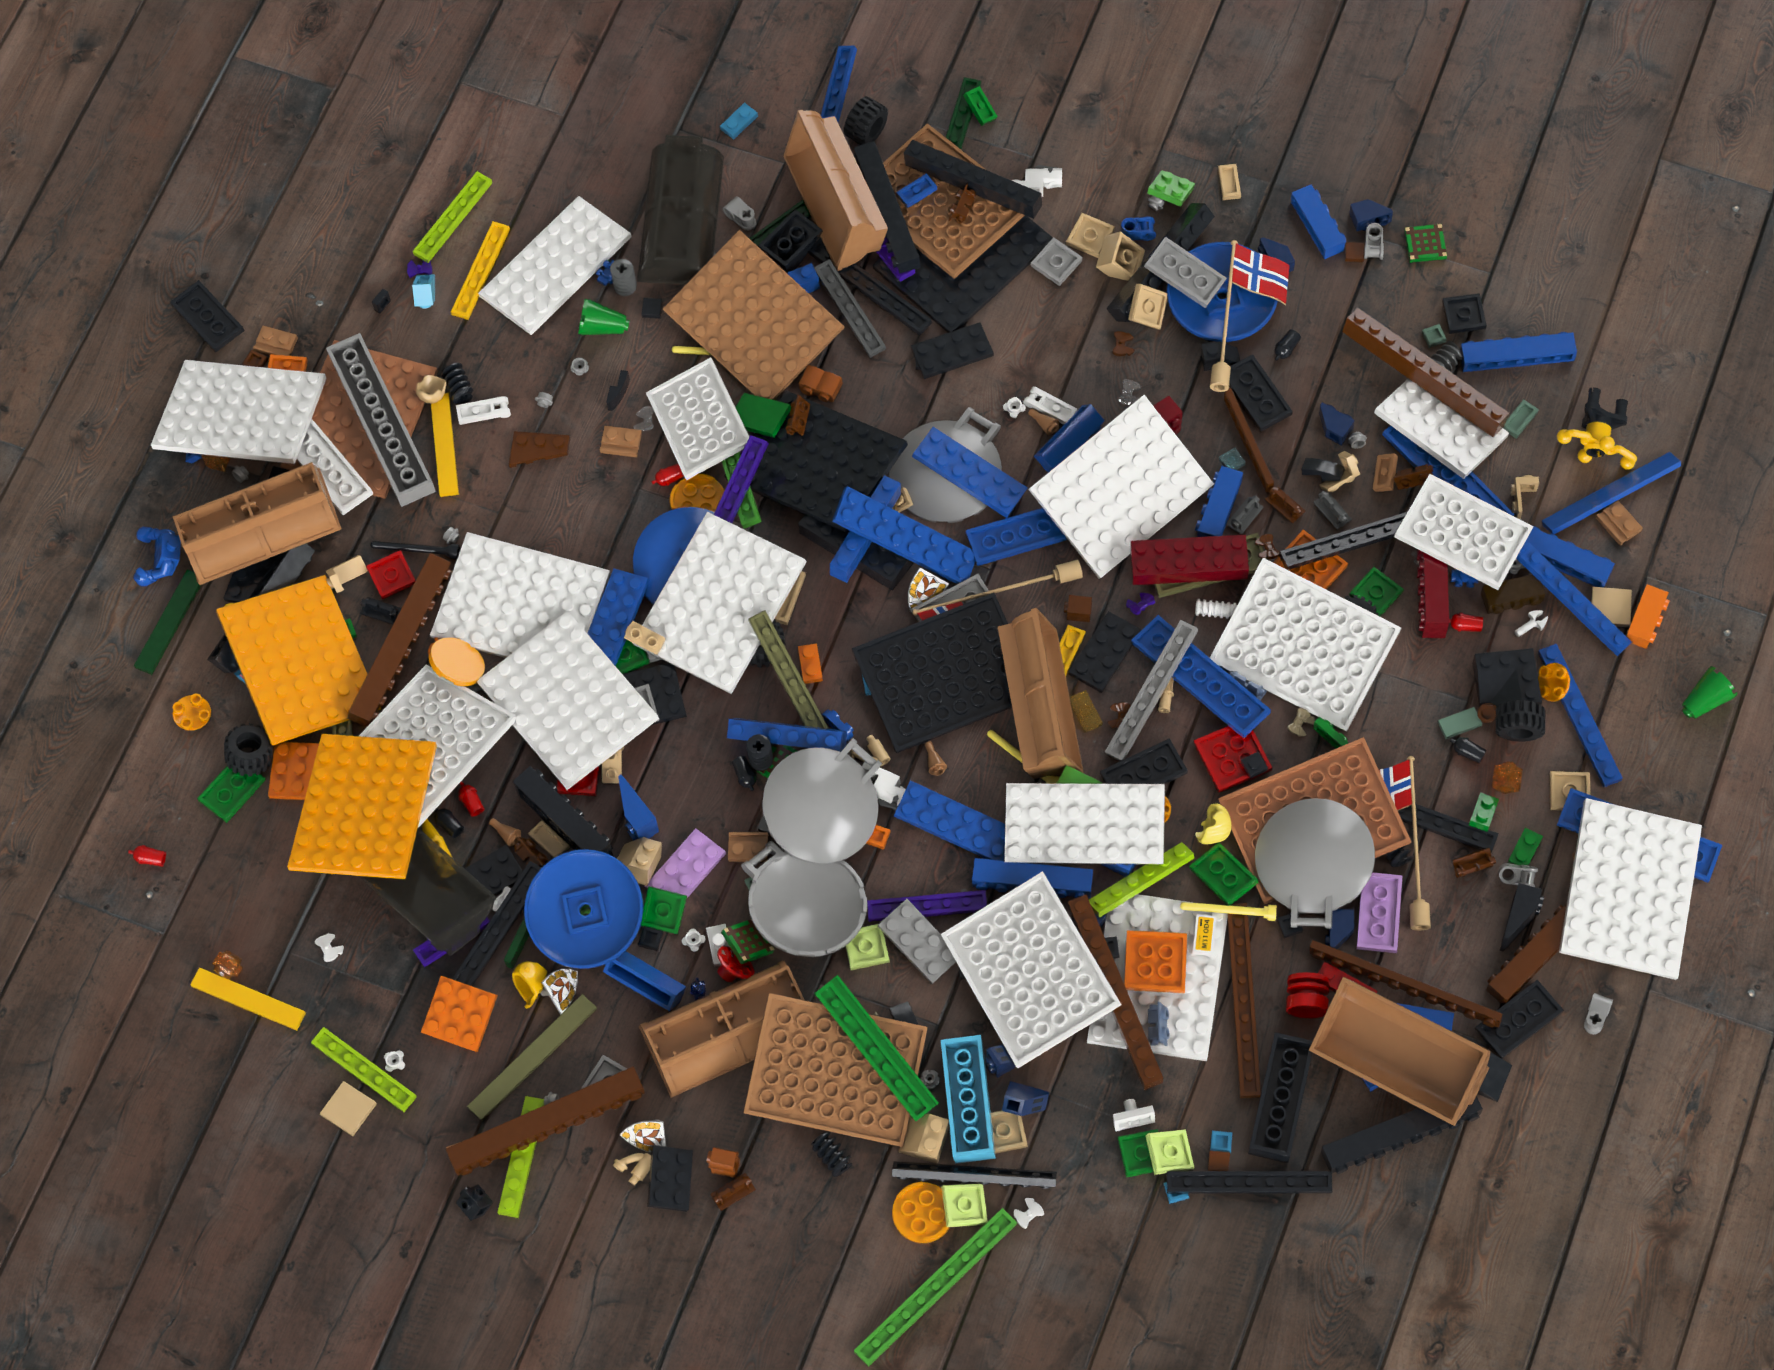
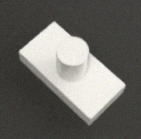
[706,924,732,967]
[1113,1099,1155,1131]

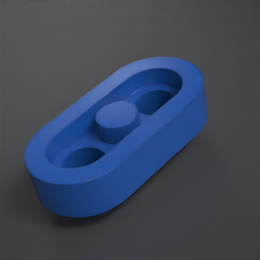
[821,709,854,742]

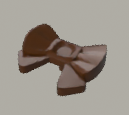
[1112,331,1135,356]
[1255,534,1280,559]
[1107,702,1131,728]

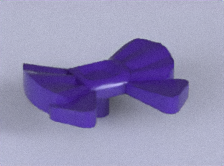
[407,260,433,278]
[1126,593,1155,615]

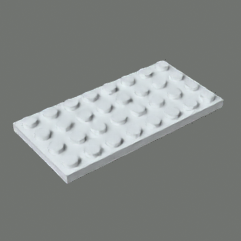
[478,196,632,335]
[1005,783,1165,864]

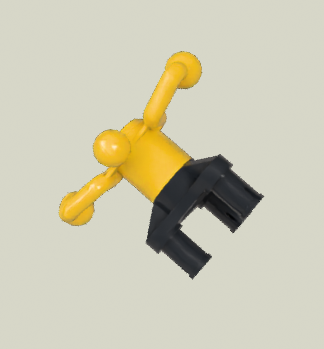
[1557,387,1637,470]

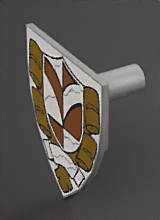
[908,567,949,612]
[540,969,578,1015]
[620,1119,666,1153]

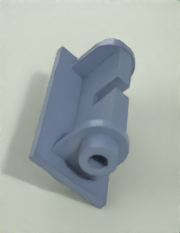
[1229,671,1267,701]
[1148,1002,1170,1046]

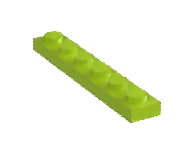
[413,171,492,263]
[1089,842,1194,918]
[311,1027,417,1112]
[497,1096,544,1218]

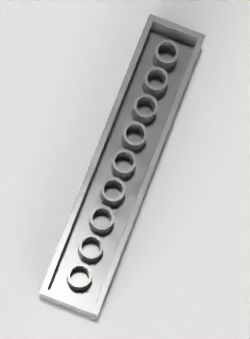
[326,333,436,507]

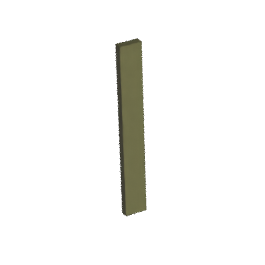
[748,610,829,729]
[467,994,597,1121]

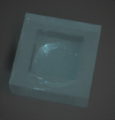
[1219,448,1245,470]

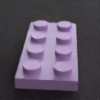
[645,828,726,898]
[1356,873,1402,953]

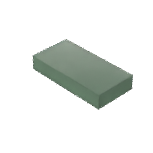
[1503,399,1539,439]
[1438,707,1482,739]

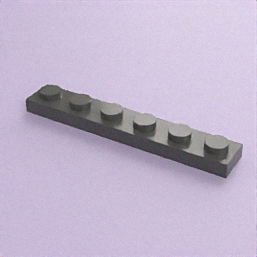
[814,259,886,358]

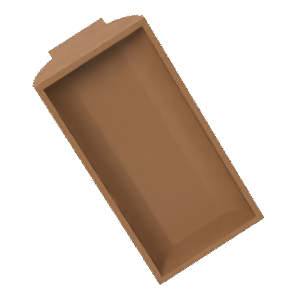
[783,110,888,271]
[173,462,342,585]
[998,608,1084,779]
[639,960,805,1098]
[1309,977,1490,1126]

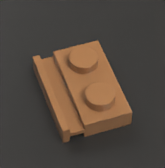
[253,326,298,356]
[600,426,642,457]
[1596,500,1643,546]
[728,832,769,862]

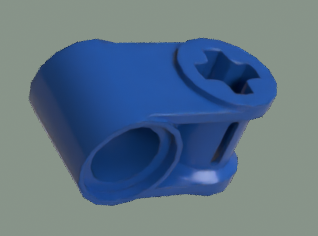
[1121,217,1156,241]

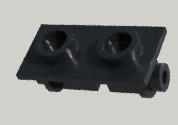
[360,597,402,625]

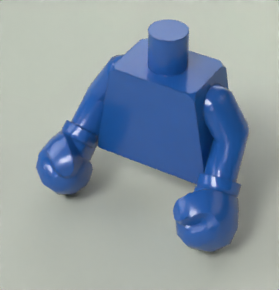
[133,526,181,587]

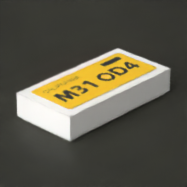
[1192,914,1217,956]

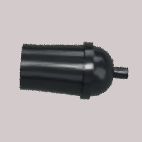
[1274,329,1301,361]
[1450,737,1487,764]
[732,756,757,791]
[434,808,464,838]

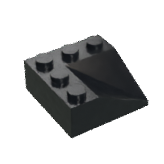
[1472,648,1542,707]

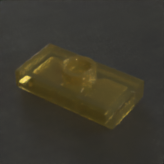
[1070,690,1103,733]

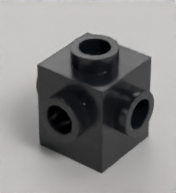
[456,1184,493,1221]

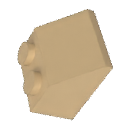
[1096,231,1145,281]
[617,837,662,886]
[899,1114,950,1164]

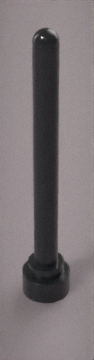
[370,541,460,559]

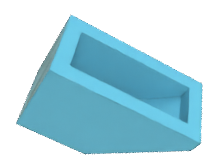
[412,274,435,308]

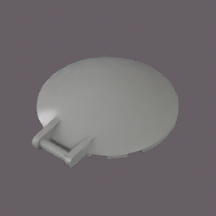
[889,407,1002,523]
[762,738,882,864]
[1255,798,1375,929]
[741,841,867,957]

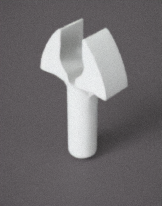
[1514,610,1548,637]

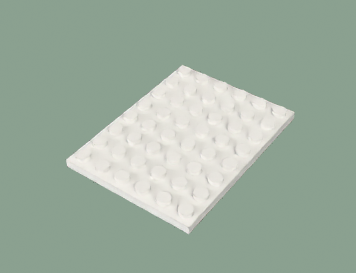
[151,360,327,464]
[1028,395,1214,579]
[633,512,807,694]
[430,532,611,658]
[1210,558,1402,732]
[477,611,659,790]
[359,664,516,828]
[1559,798,1702,980]
[941,871,1122,1068]
[1087,894,1228,1061]

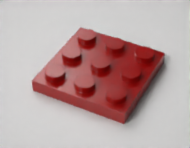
[1194,726,1272,793]

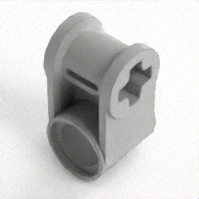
[722,196,756,231]
[1364,223,1384,260]
[1498,863,1538,887]
[1584,993,1613,1035]

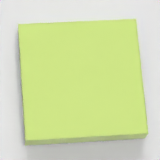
[846,924,890,970]
[1146,1129,1194,1175]
[941,1183,988,1227]

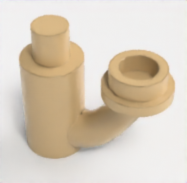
[849,735,891,766]
[613,1153,651,1186]

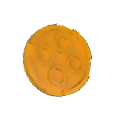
[670,473,725,512]
[429,638,485,686]
[892,1181,950,1243]

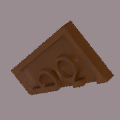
[509,431,570,468]

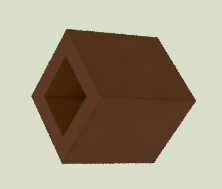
[1064,595,1092,622]

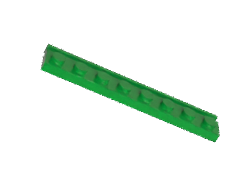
[814,975,939,1122]

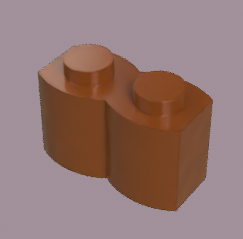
[799,365,843,402]
[706,1147,740,1178]

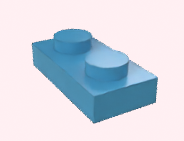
[720,103,758,140]

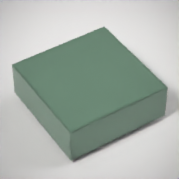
[1422,324,1447,348]

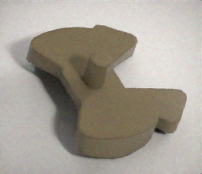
[1287,708,1315,737]

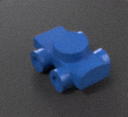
[596,260,614,286]
[1451,569,1478,588]

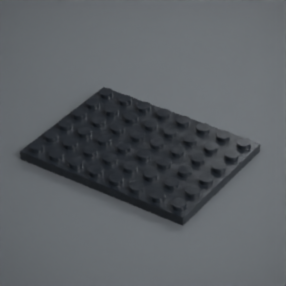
[873,216,1053,333]
[724,390,908,532]
[852,593,1012,754]

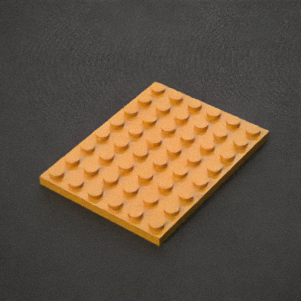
[216,575,381,746]
[287,734,437,879]

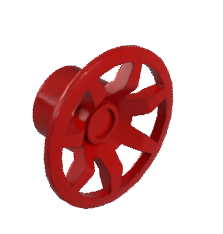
[717,946,754,982]

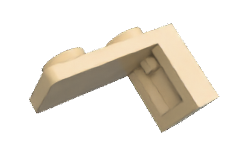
[1320,451,1360,492]
[1510,475,1539,519]
[326,555,368,593]
[624,621,666,655]
[602,746,624,783]

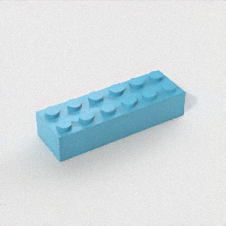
[941,1035,996,1164]

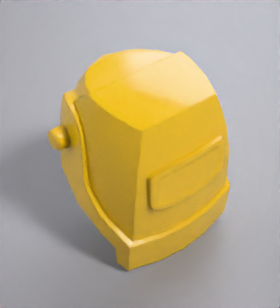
[512,961,547,1009]

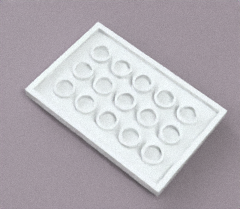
[646,357,749,480]
[1374,378,1509,479]
[1394,474,1533,590]

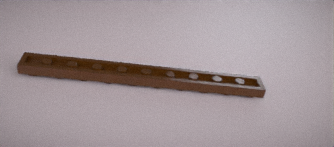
[1227,903,1261,1098]
[1310,940,1503,1027]

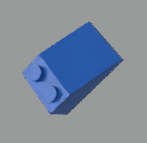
[618,774,659,841]

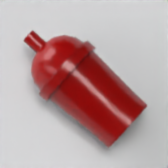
[651,463,684,486]
[1449,612,1483,632]
[458,781,485,817]
[128,845,166,867]

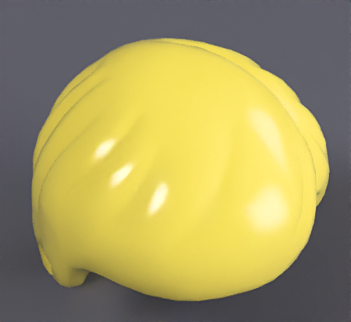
[1195,803,1231,844]

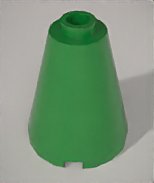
[578,298,630,335]
[1682,666,1737,719]

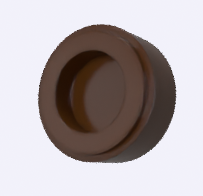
[1478,703,1497,723]

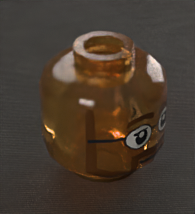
[212,950,243,979]

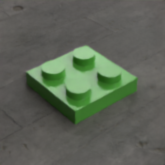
[1147,170,1195,207]

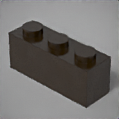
[1481,574,1546,614]

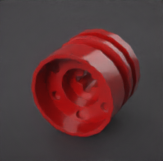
[1286,972,1330,1018]

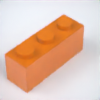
[1626,584,1670,649]

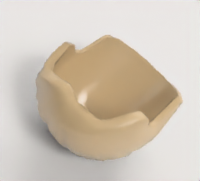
[416,375,446,404]

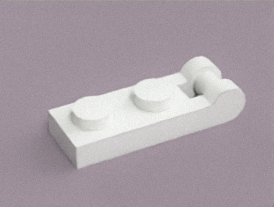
[1023,387,1077,425]
[456,396,511,425]

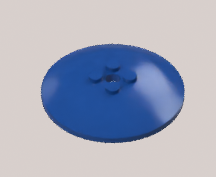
[1167,242,1278,342]
[633,507,715,605]
[524,849,643,969]

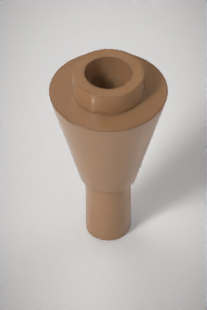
[1028,408,1059,435]
[925,741,947,776]
[489,818,521,846]

